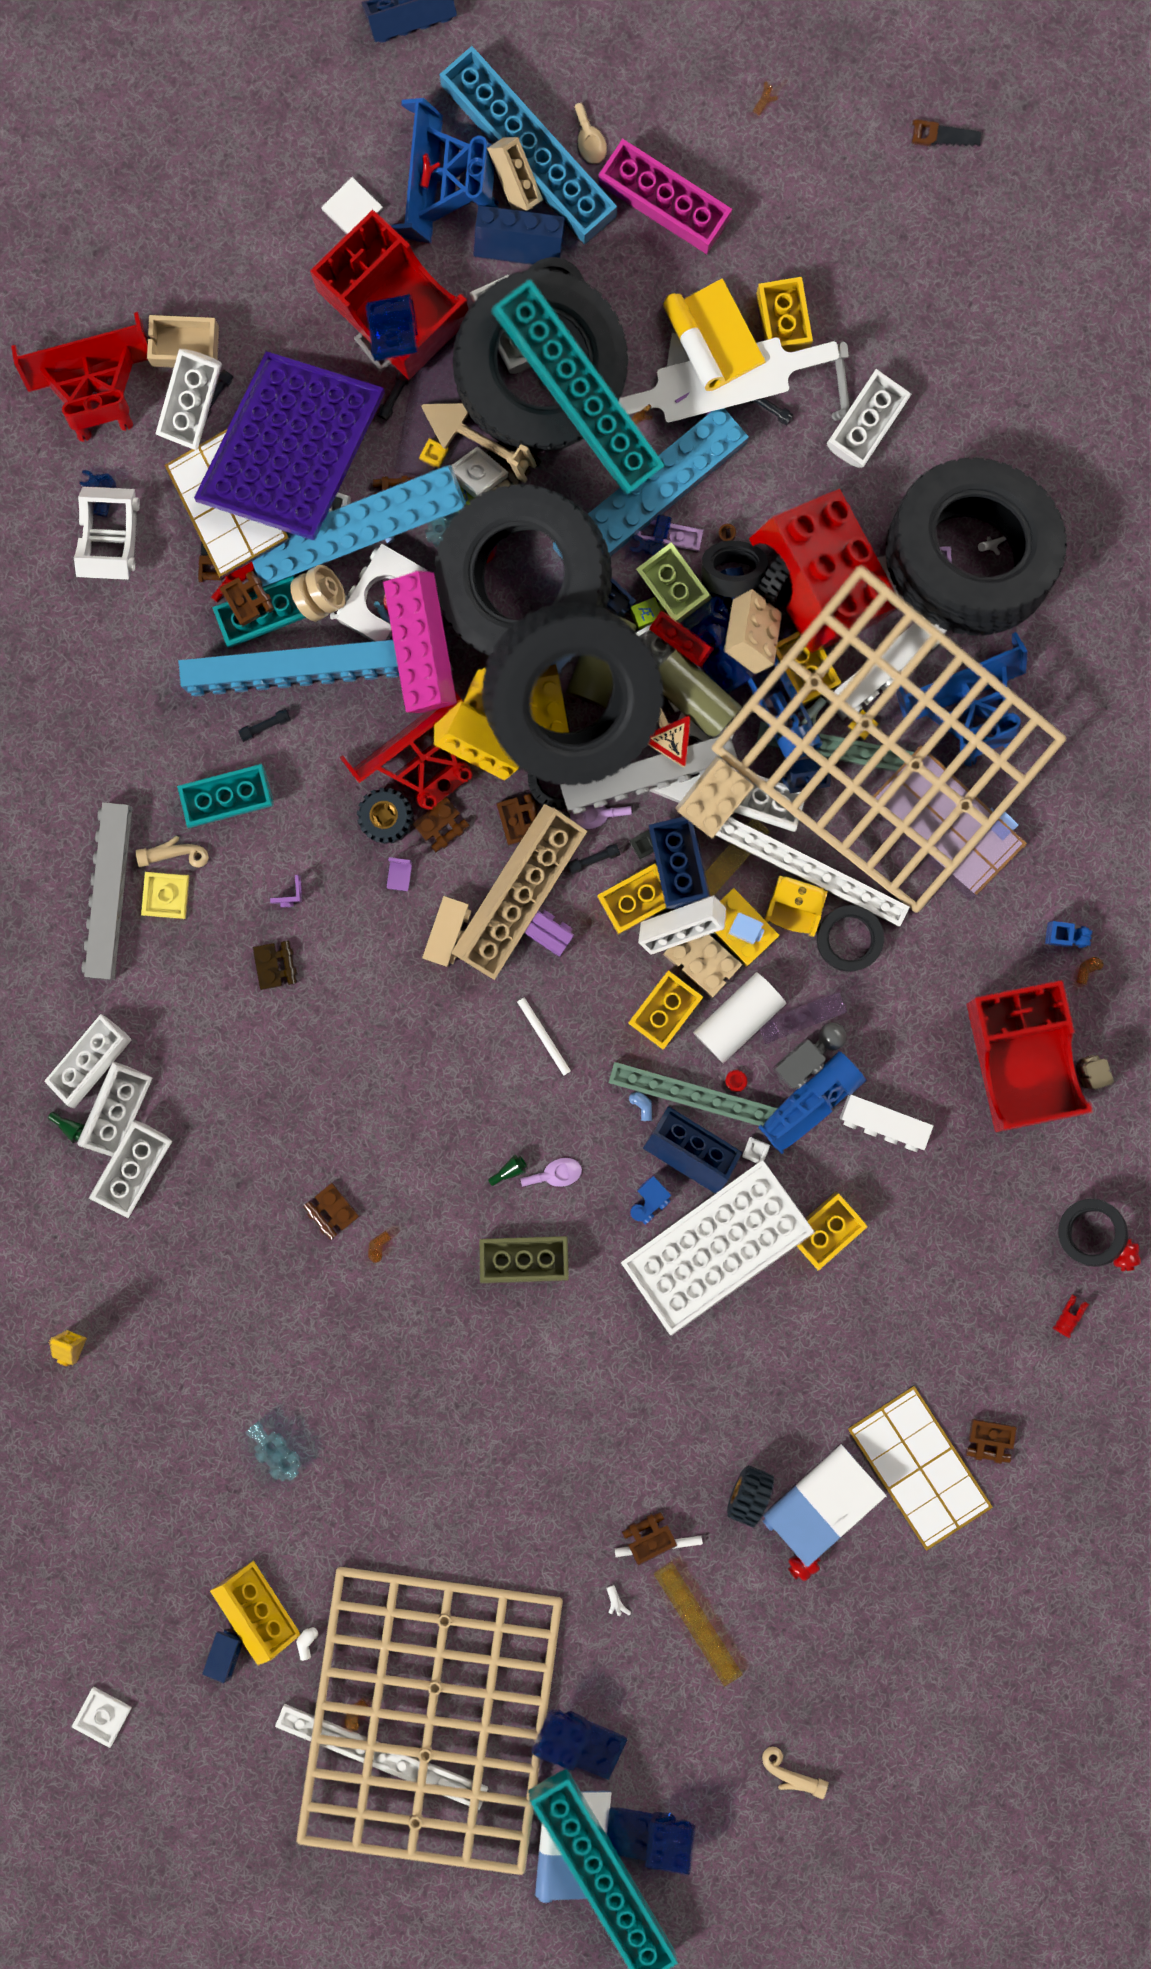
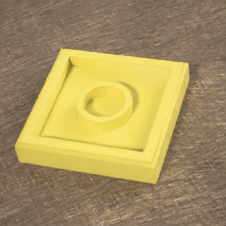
[141,872,189,919]

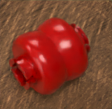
[1113,1239,1141,1271]
[788,1555,821,1581]

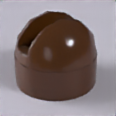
[719,524,737,542]

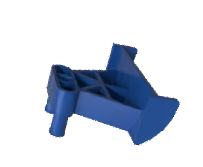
[390,98,499,243]
[896,632,1027,767]

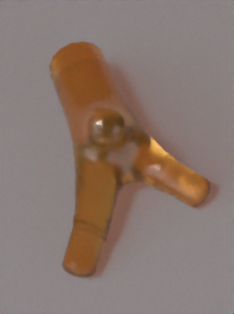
[752,82,778,116]
[631,404,653,425]

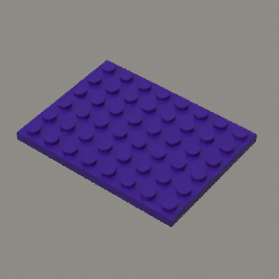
[194,351,385,541]

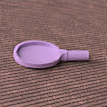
[570,805,632,829]
[520,1158,582,1187]

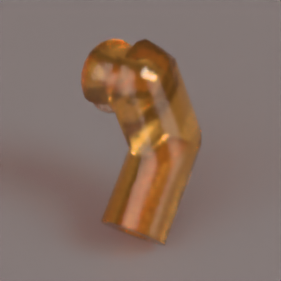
[345,1698,369,1732]

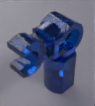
[79,470,116,517]
[630,515,672,556]

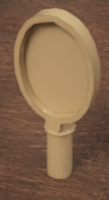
[574,103,607,164]

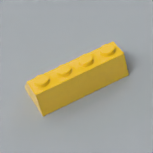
[434,701,519,781]
[210,1561,301,1665]

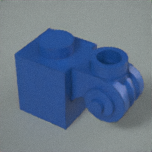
[1045,921,1093,948]
[630,1175,671,1225]

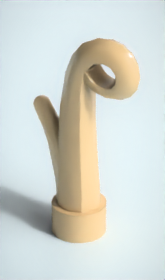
[136,836,209,867]
[762,1747,829,1800]

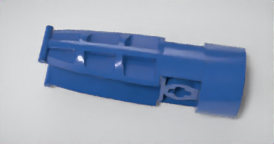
[740,656,823,760]
[758,1051,867,1154]

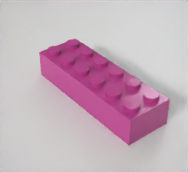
[598,138,732,254]
[383,571,457,713]

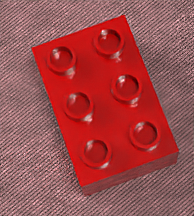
[310,209,469,380]
[749,489,898,654]
[966,980,1093,1133]

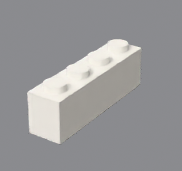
[638,896,726,955]
[840,1095,933,1152]

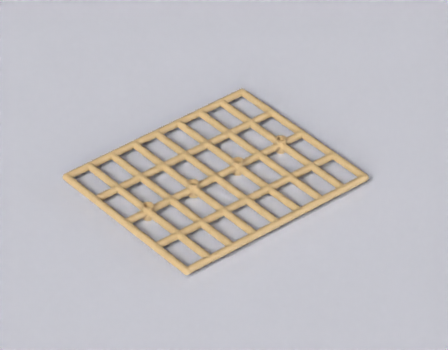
[712,566,1066,913]
[297,1567,563,1875]

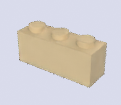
[487,137,543,210]
[422,896,472,967]

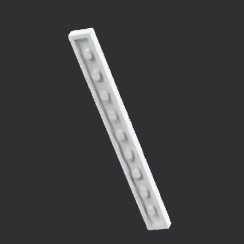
[715,817,909,927]
[275,1704,488,1810]

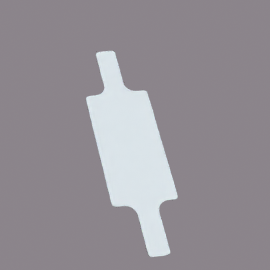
[619,338,839,422]

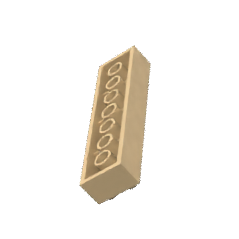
[451,804,587,980]

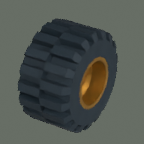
[357,788,414,844]
[727,1465,774,1528]

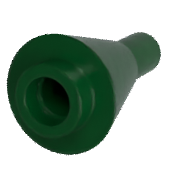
[48,1112,85,1143]
[488,1155,527,1186]

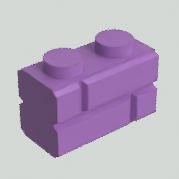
[524,910,574,957]

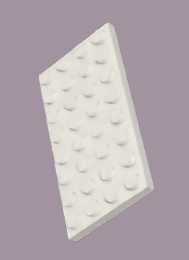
[621,1160,815,1335]

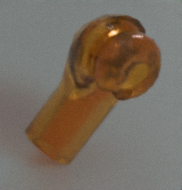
[1076,957,1104,985]
[368,1231,392,1263]

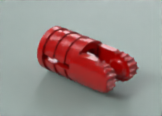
[1052,1295,1089,1339]

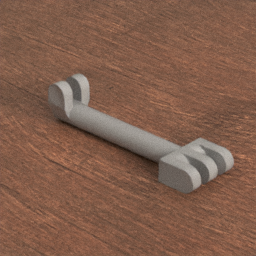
[830,342,850,421]

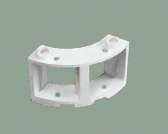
[74,487,140,580]

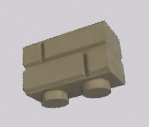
[1076,1055,1114,1089]

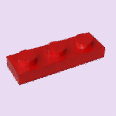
[649,611,714,667]

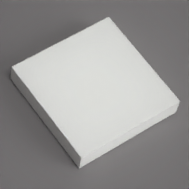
[322,177,383,234]
[452,446,508,498]
[72,1686,132,1748]

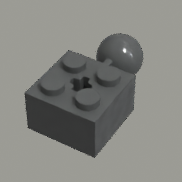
[772,1022,847,1089]

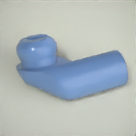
[629,1092,652,1121]

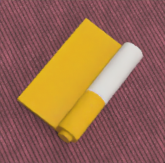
[663,278,766,391]

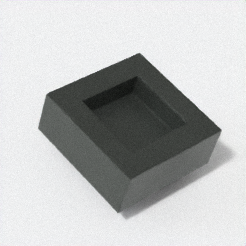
[629,830,654,860]

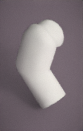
[297,1627,318,1660]

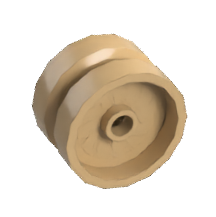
[291,564,345,622]

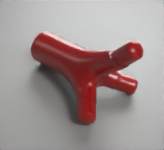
[420,153,440,188]

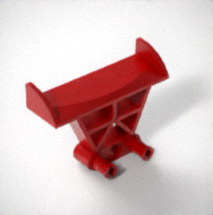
[11,312,148,442]
[339,692,472,809]

